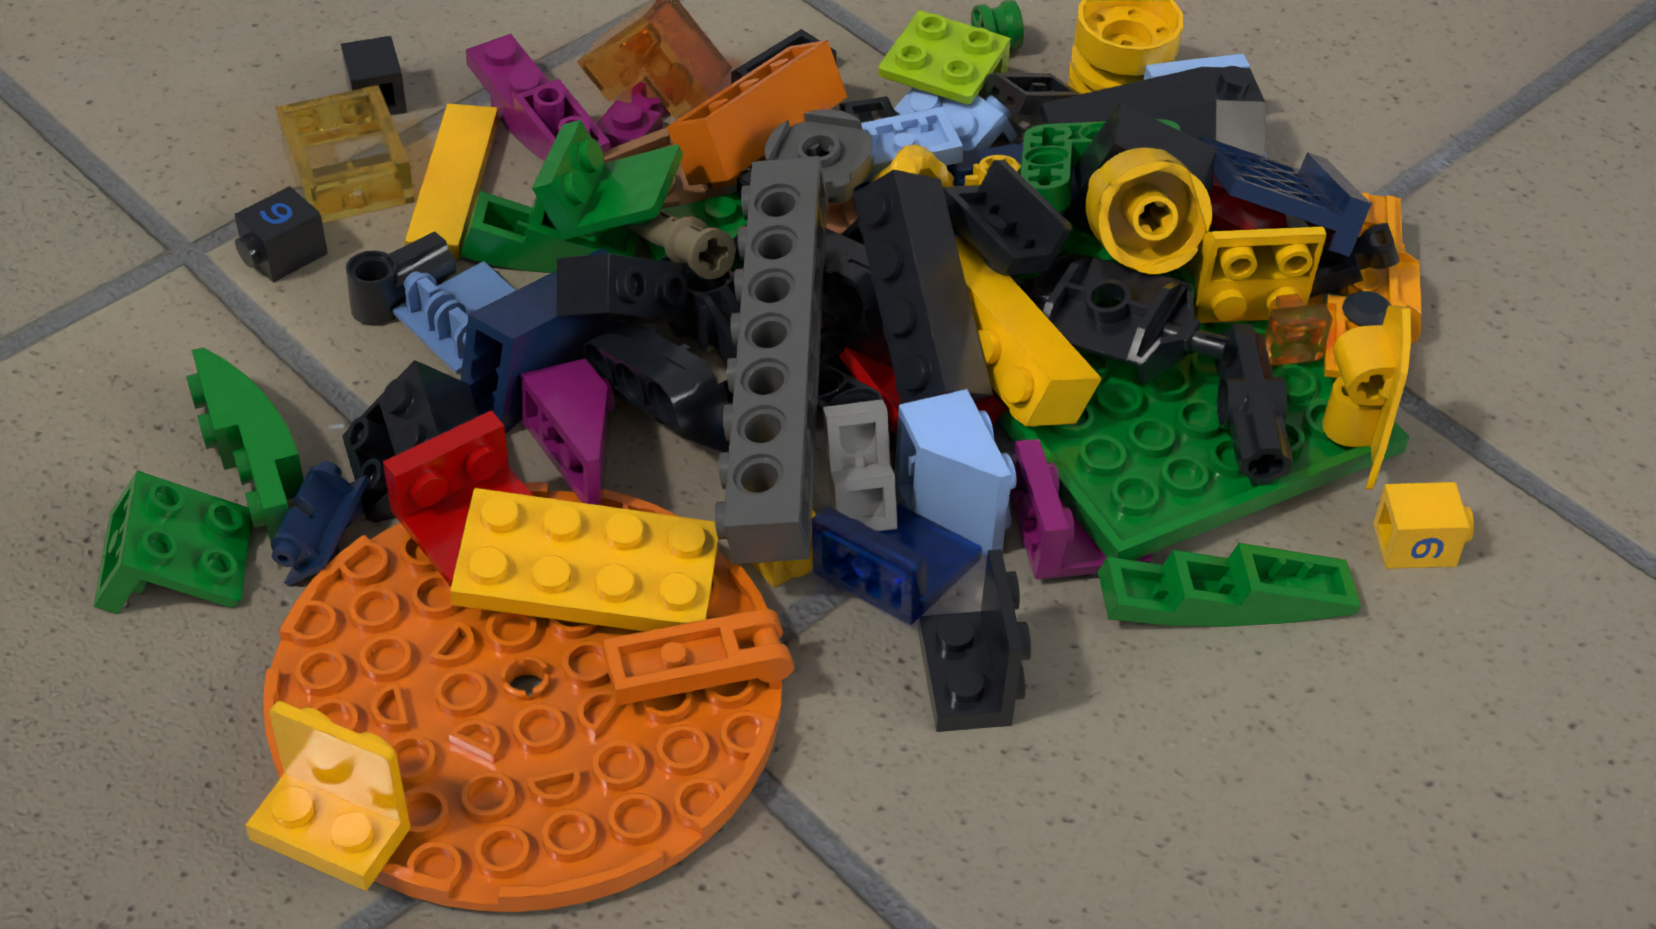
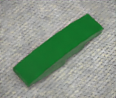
[1098,543,1361,627]

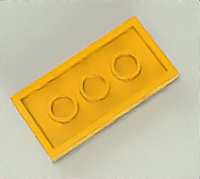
[450,488,719,631]

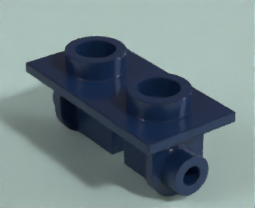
[270,461,370,586]

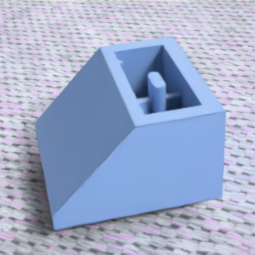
[894,389,1016,556]

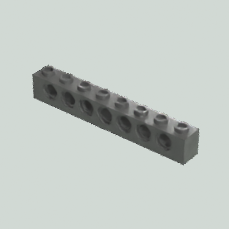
[715,156,828,564]

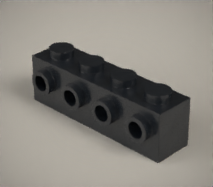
[853,170,993,404]

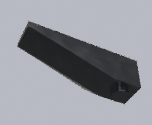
[1039,66,1265,157]

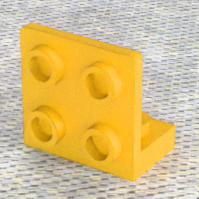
[245,700,411,892]

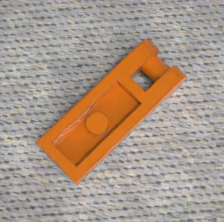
[603,609,794,706]

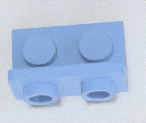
[861,106,963,183]

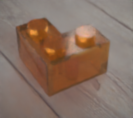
[577,0,732,119]

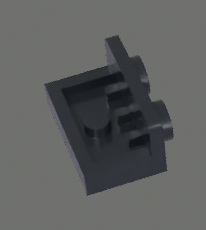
[943,160,1072,276]

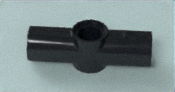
[1214,324,1293,485]

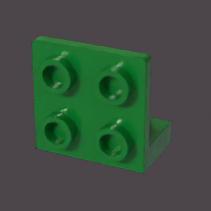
[532,120,684,240]
[93,470,251,614]

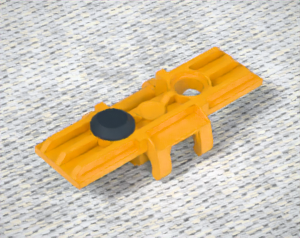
[1298,192,1422,384]

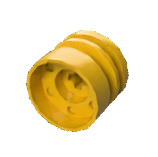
[1068,0,1183,94]

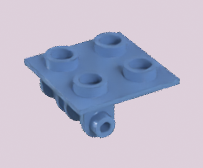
[392,261,516,375]

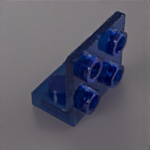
[812,503,982,625]

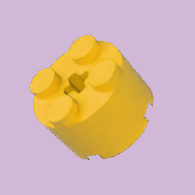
[1086,148,1212,274]

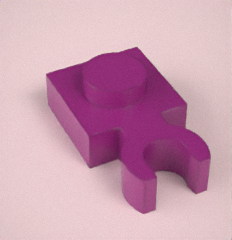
[596,82,670,149]

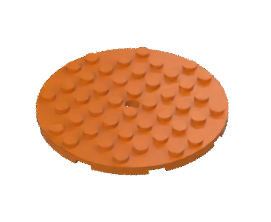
[263,482,782,912]

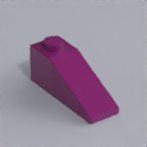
[520,359,615,505]

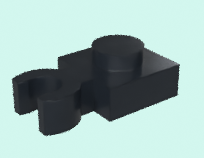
[1309,223,1400,298]

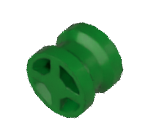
[971,0,1024,50]

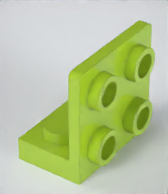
[878,10,1011,105]

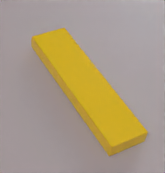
[405,103,499,259]

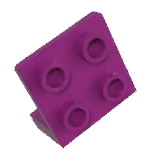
[1009,439,1152,579]

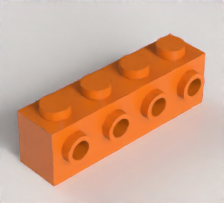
[667,40,848,189]

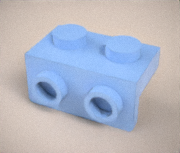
[894,87,1018,151]

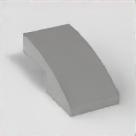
[823,399,897,537]

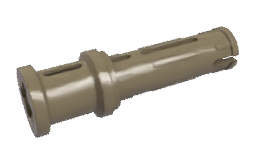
[622,209,736,279]

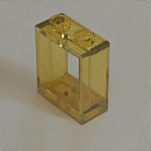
[275,85,415,223]

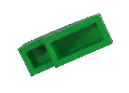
[460,191,639,273]

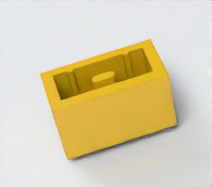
[1184,227,1326,323]

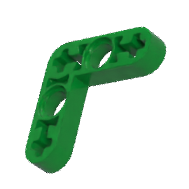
[1020,119,1180,212]

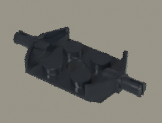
[1012,253,1232,383]

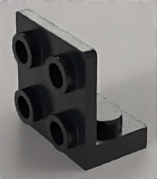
[918,549,1031,732]

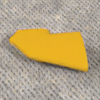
[1322,305,1411,490]

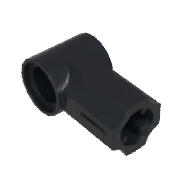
[346,231,456,325]

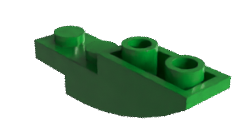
[186,347,304,543]

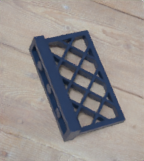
[1200,136,1372,257]

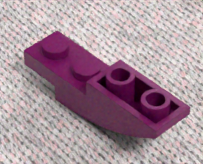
[466,33,610,161]

